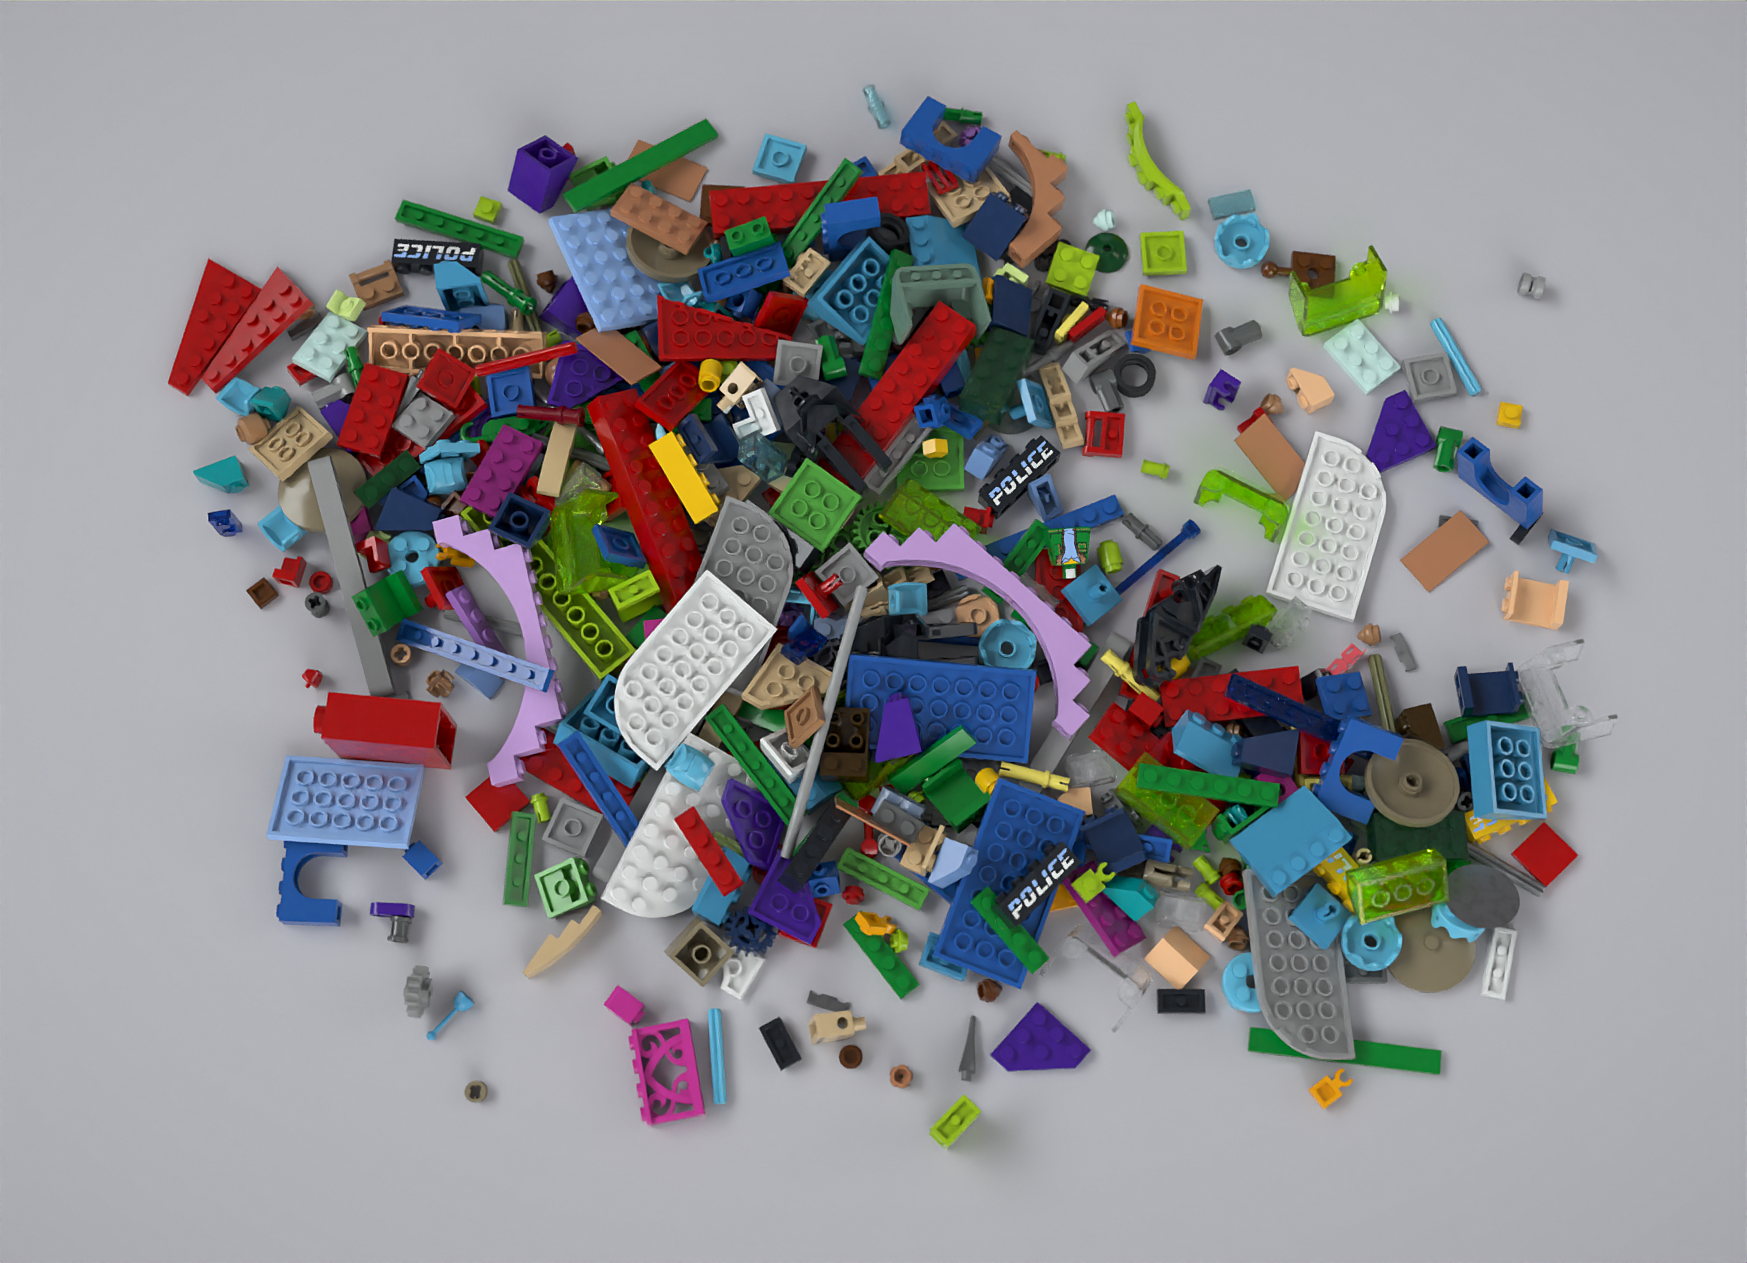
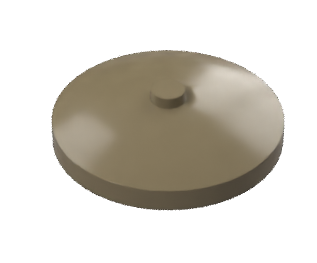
[626,226,712,283]
[278,448,368,533]
[1364,739,1460,827]
[1387,907,1476,993]

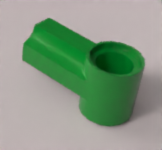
[815,335,847,382]
[1433,426,1463,473]
[1550,726,1580,774]

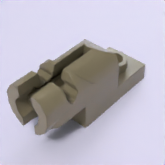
[1118,858,1194,892]

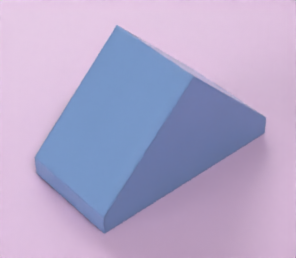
[1027,473,1064,522]
[455,663,504,700]

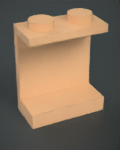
[1501,571,1569,630]

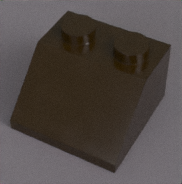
[1395,703,1445,751]

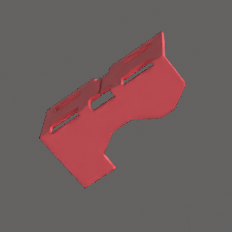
[1326,643,1367,675]

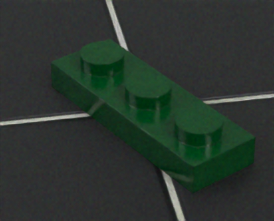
[354,450,421,509]

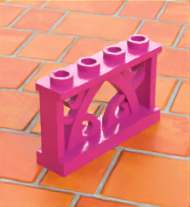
[628,1018,706,1126]

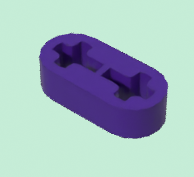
[369,902,415,919]

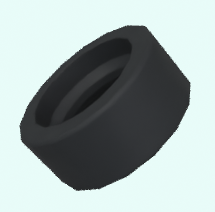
[865,213,910,255]
[1114,353,1156,398]

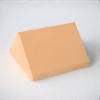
[1144,925,1210,989]

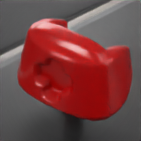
[302,669,323,689]

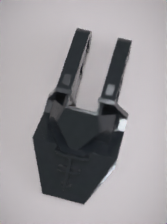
[774,375,893,494]
[1132,564,1222,688]
[839,613,979,672]

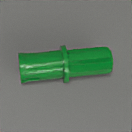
[944,107,982,126]

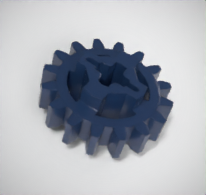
[725,906,777,957]

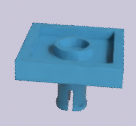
[1009,378,1055,429]
[1548,529,1598,574]
[1061,564,1123,627]
[1288,883,1352,950]

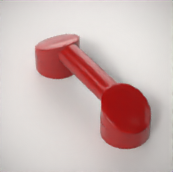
[858,795,879,859]

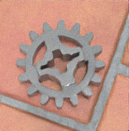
[403,965,433,1018]

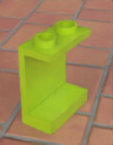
[608,569,663,624]
[929,1094,981,1151]

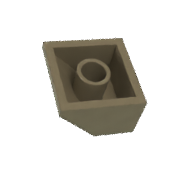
[664,917,735,988]

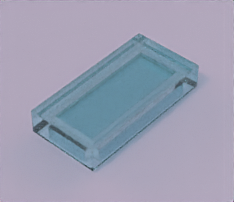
[1208,189,1256,221]

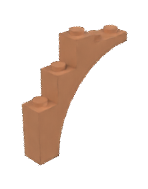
[1007,130,1068,269]

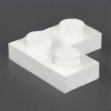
[732,388,781,445]

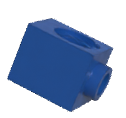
[724,289,763,320]
[402,840,442,880]

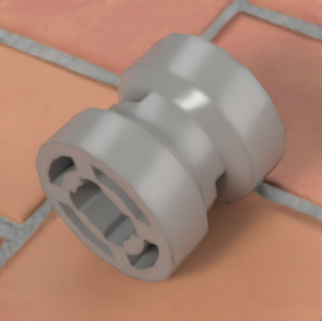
[1517,273,1546,299]
[877,832,902,857]

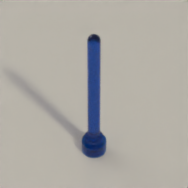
[1114,519,1201,595]

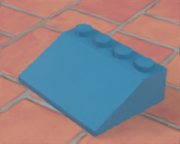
[906,215,982,285]
[807,237,890,345]
[553,689,650,789]
[1467,720,1547,820]
[1229,785,1352,898]

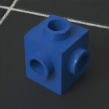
[914,394,951,429]
[807,861,841,898]

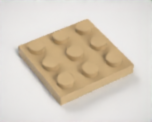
[927,165,1011,228]
[249,405,333,482]

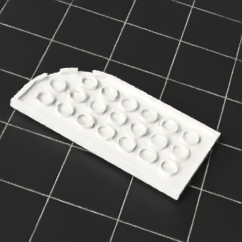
[1265,431,1386,622]
[614,570,777,771]
[600,732,760,918]

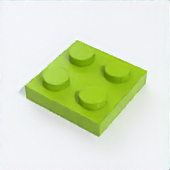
[1139,231,1187,276]
[1044,242,1100,296]

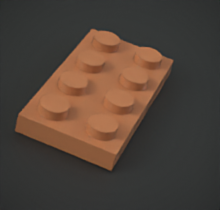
[610,183,708,255]

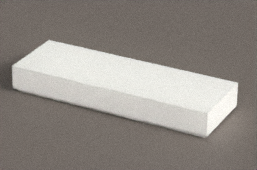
[1480,927,1517,1001]

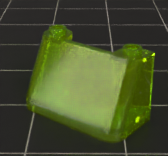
[1193,466,1291,543]

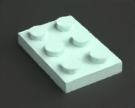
[292,311,367,383]
[1323,319,1401,395]

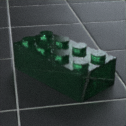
[959,325,1035,425]
[1366,811,1469,863]

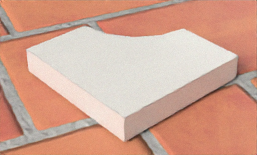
[720,935,765,1000]

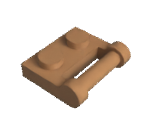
[349,259,404,311]

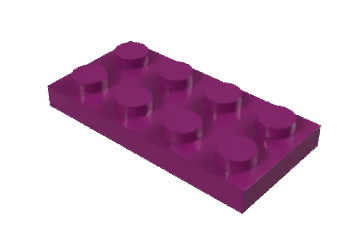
[460,424,544,518]
[1062,860,1147,958]

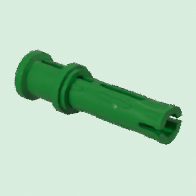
[481,270,537,316]

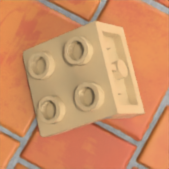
[782,248,831,298]
[899,825,947,877]

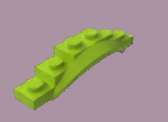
[1124,101,1191,221]

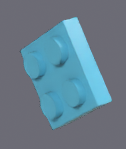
[752,133,807,184]
[419,439,480,464]

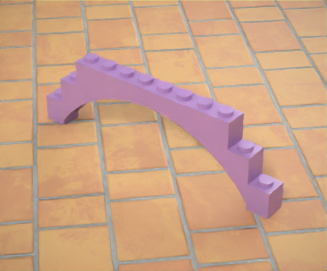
[432,515,568,787]
[864,523,1091,740]

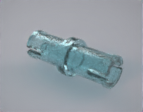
[862,85,891,129]

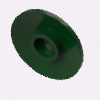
[1085,233,1128,273]

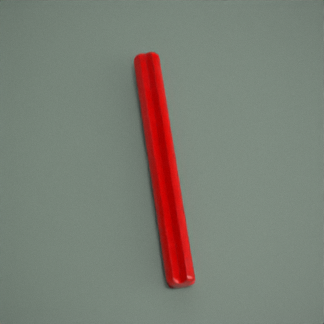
[475,342,578,377]

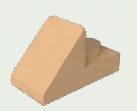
[1203,899,1244,943]

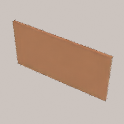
[628,139,708,202]
[576,327,662,385]
[1234,413,1305,502]
[1400,510,1489,593]
[834,796,911,847]

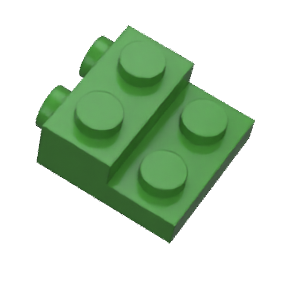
[569,156,628,212]
[534,857,597,919]

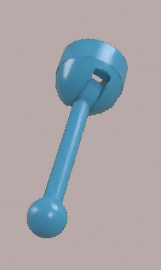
[426,991,474,1040]

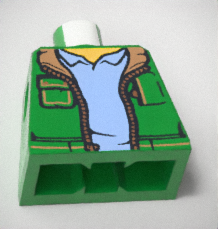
[1043,526,1091,578]

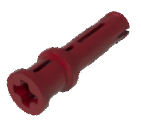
[516,404,586,427]

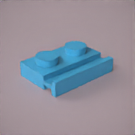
[918,932,968,982]

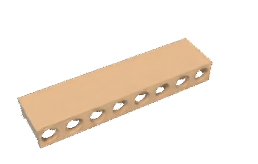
[367,325,547,379]

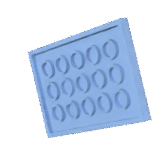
[548,208,662,332]
[266,755,425,849]

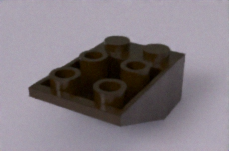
[819,707,871,783]

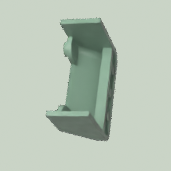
[890,263,992,344]

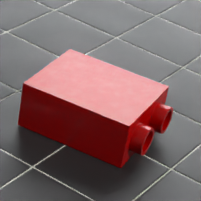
[313,692,457,770]

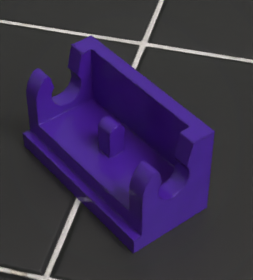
[1203,369,1241,410]

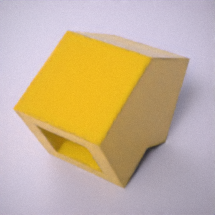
[922,439,948,459]

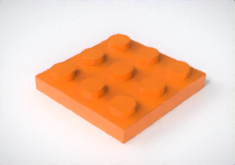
[1131,284,1203,360]

